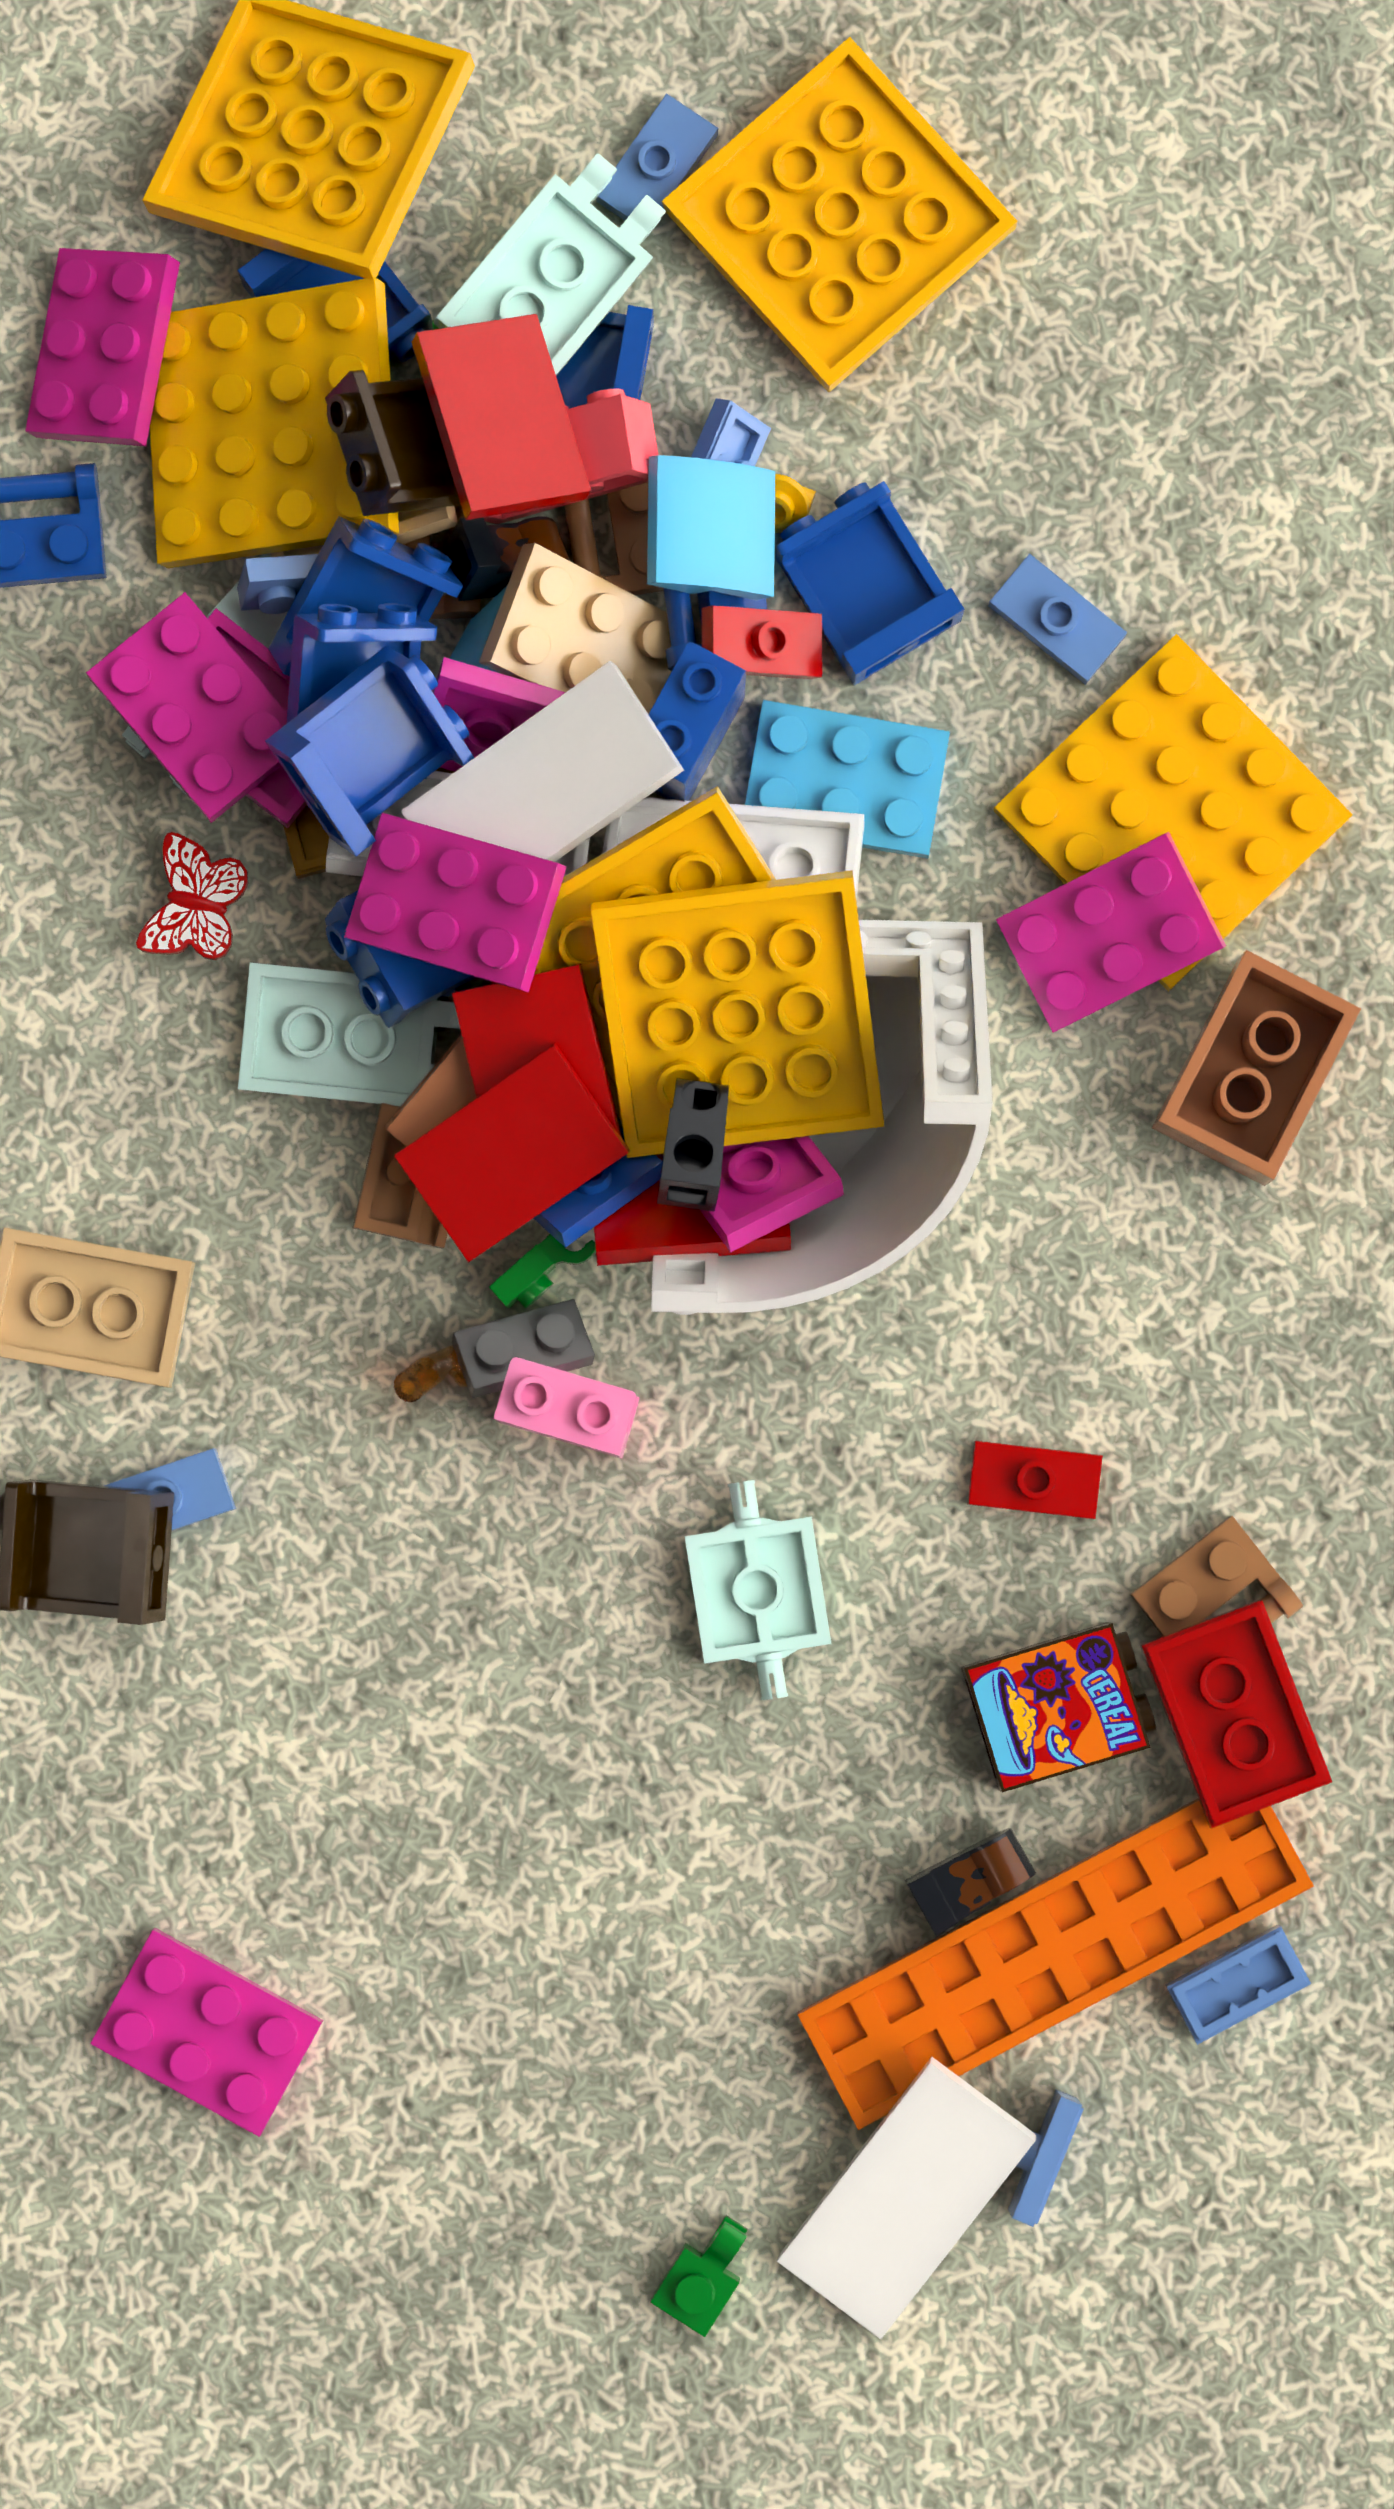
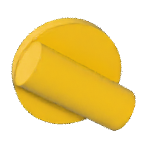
[775,474,816,533]

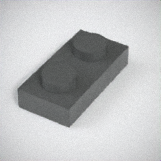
[451,1299,595,1399]

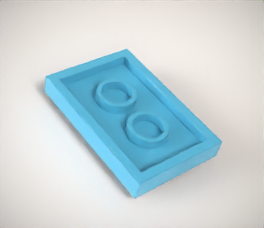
[745,700,950,859]

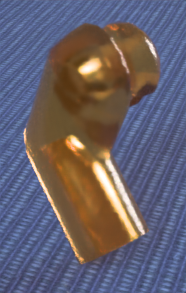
[394,1345,467,1403]

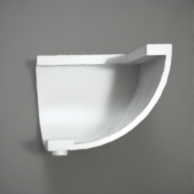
[651,920,993,1315]

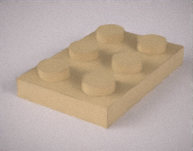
[479,543,671,714]
[0,1227,195,1388]

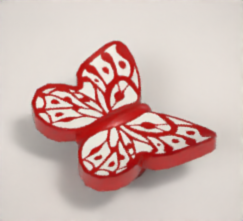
[136,832,249,960]

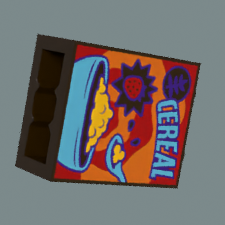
[961,1622,1156,1793]

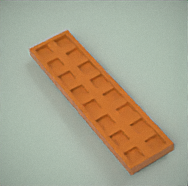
[797,1798,1314,2130]

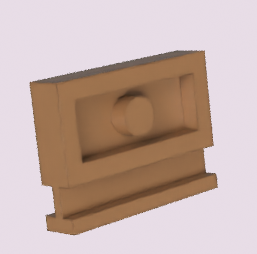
[352,1103,448,1249]

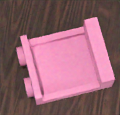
[493,1357,640,1459]

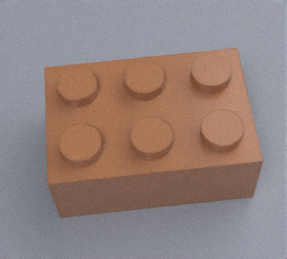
[1152,950,1361,1186]

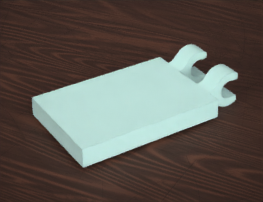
[433,153,666,376]
[238,962,460,1106]

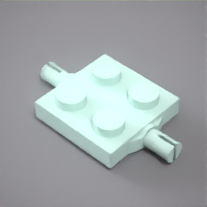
[685,1480,831,1700]

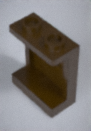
[325,370,461,516]
[0,1479,174,1625]

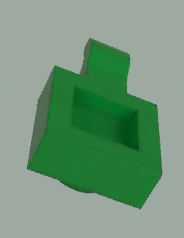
[489,1233,596,1309]
[650,2215,748,2337]

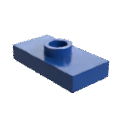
[533,1126,662,1248]

